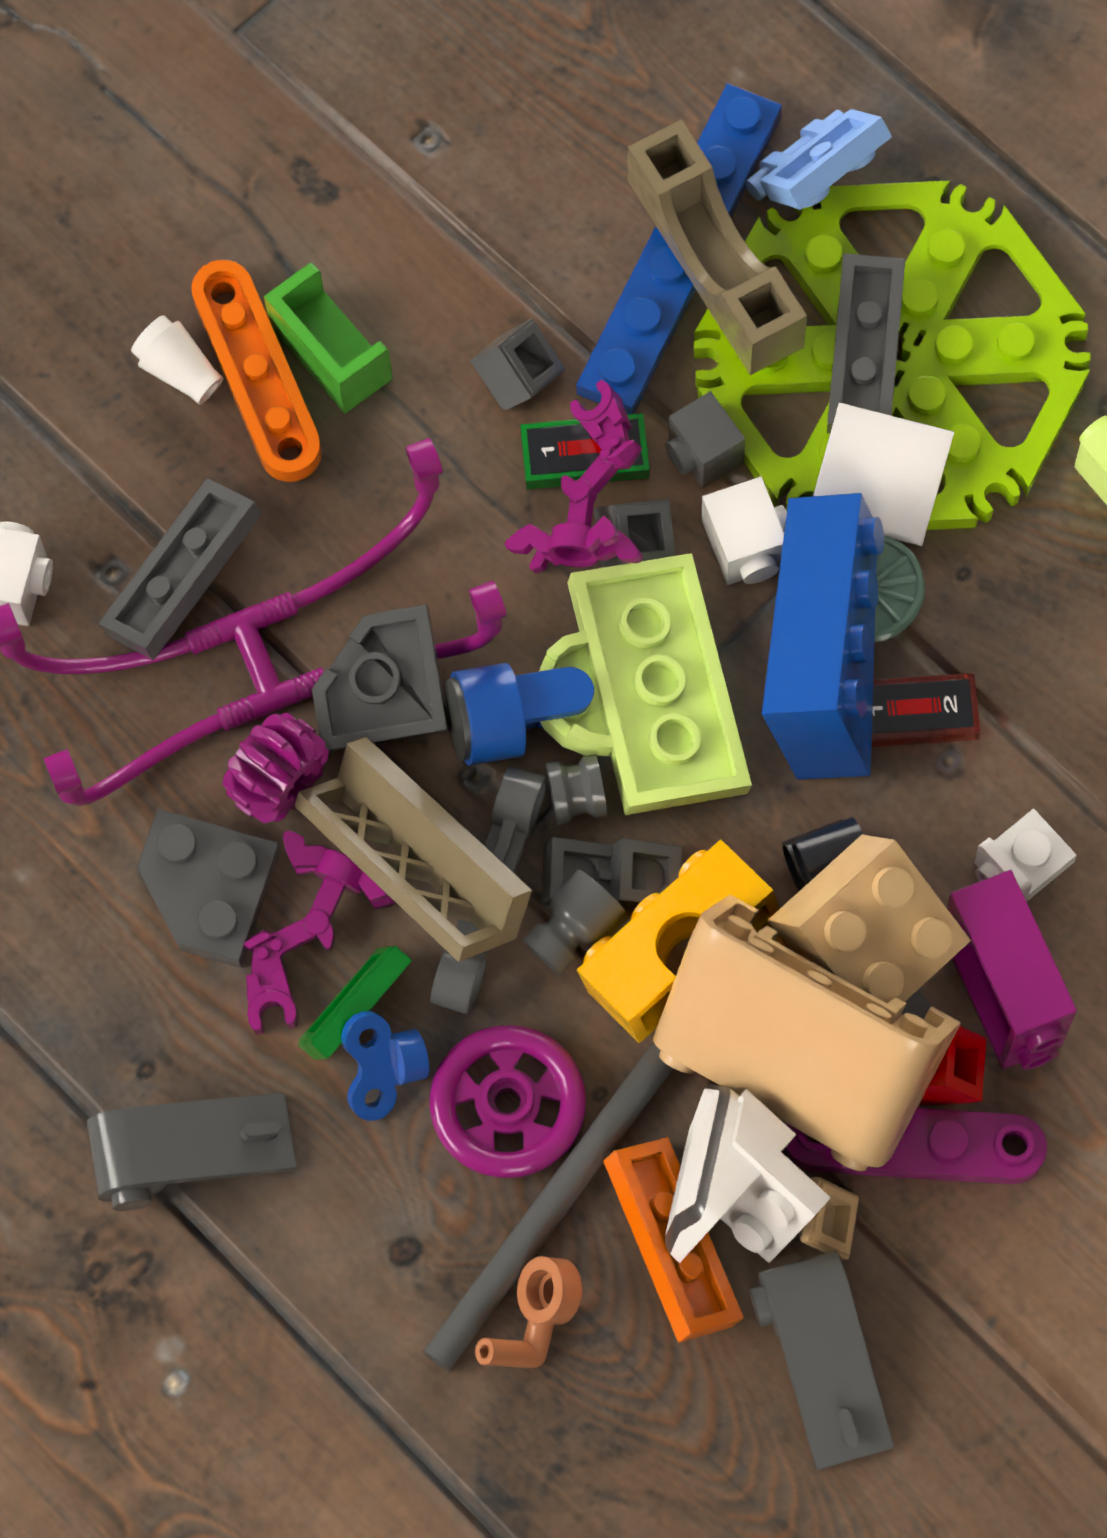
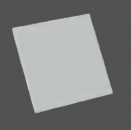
[813,402,954,546]

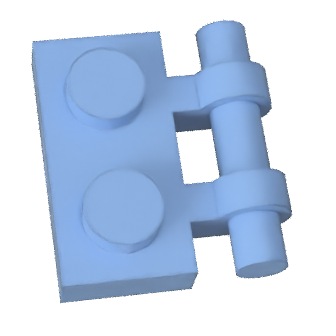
[745,109,892,210]

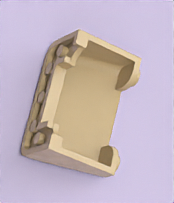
[653,894,961,1171]

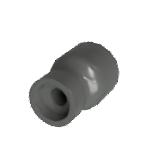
[522,869,631,975]

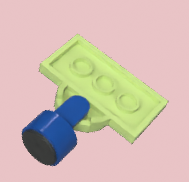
[445,553,752,815]

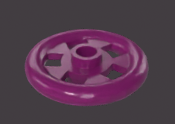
[429,1025,586,1178]

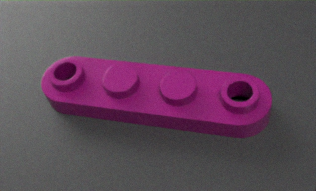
[784,1108,1047,1184]

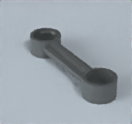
[430,766,547,1015]

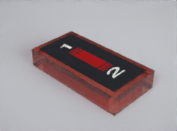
[871,673,981,747]

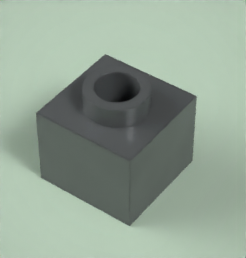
[665,391,745,488]

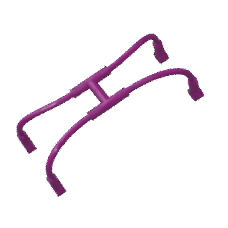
[0,437,507,806]

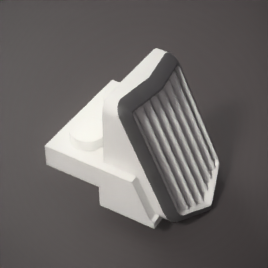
[665,1085,831,1263]

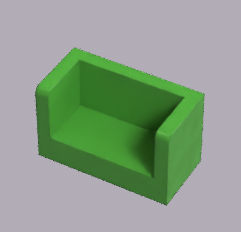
[264,262,393,414]

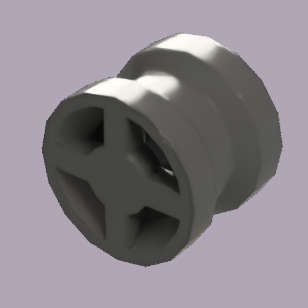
[545,754,607,826]

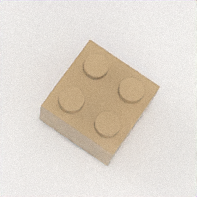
[768,834,971,1003]

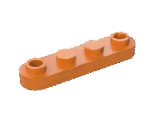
[191,260,322,482]

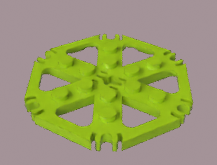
[694,181,1091,530]

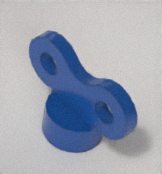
[341,1011,429,1121]

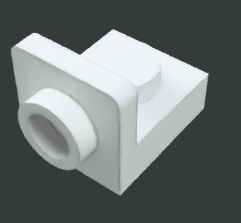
[974,808,1077,902]

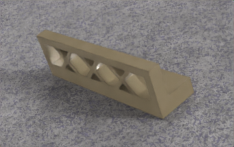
[295,737,532,962]

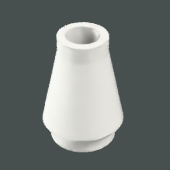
[131,315,224,405]

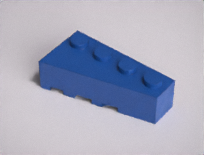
[762,493,884,780]

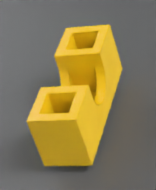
[577,839,780,1044]

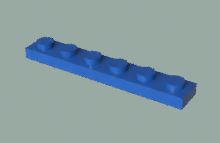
[576,83,782,414]

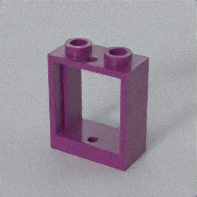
[946,870,1077,1070]

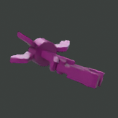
[505,380,643,573]
[243,830,396,1035]

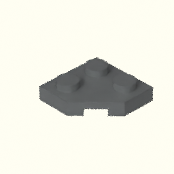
[312,604,450,752]
[137,809,281,968]

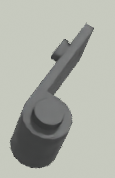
[87,1092,297,1211]
[749,1250,894,1470]

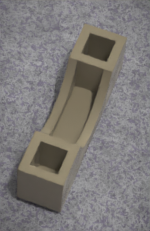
[628,119,807,375]

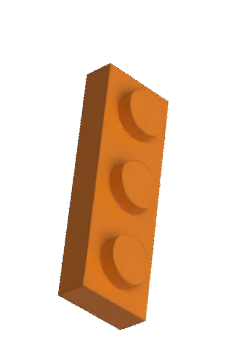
[603,1137,744,1343]

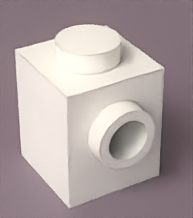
[701,477,787,585]
[0,521,53,626]

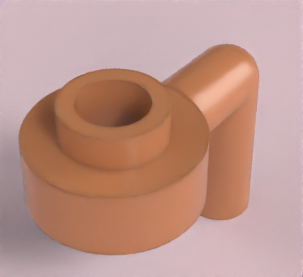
[475,1256,582,1368]

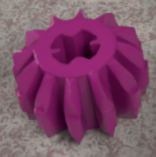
[222,712,329,824]

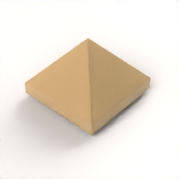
[799,1177,859,1260]

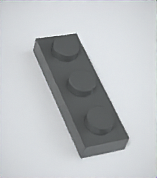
[826,253,905,434]
[98,478,262,661]

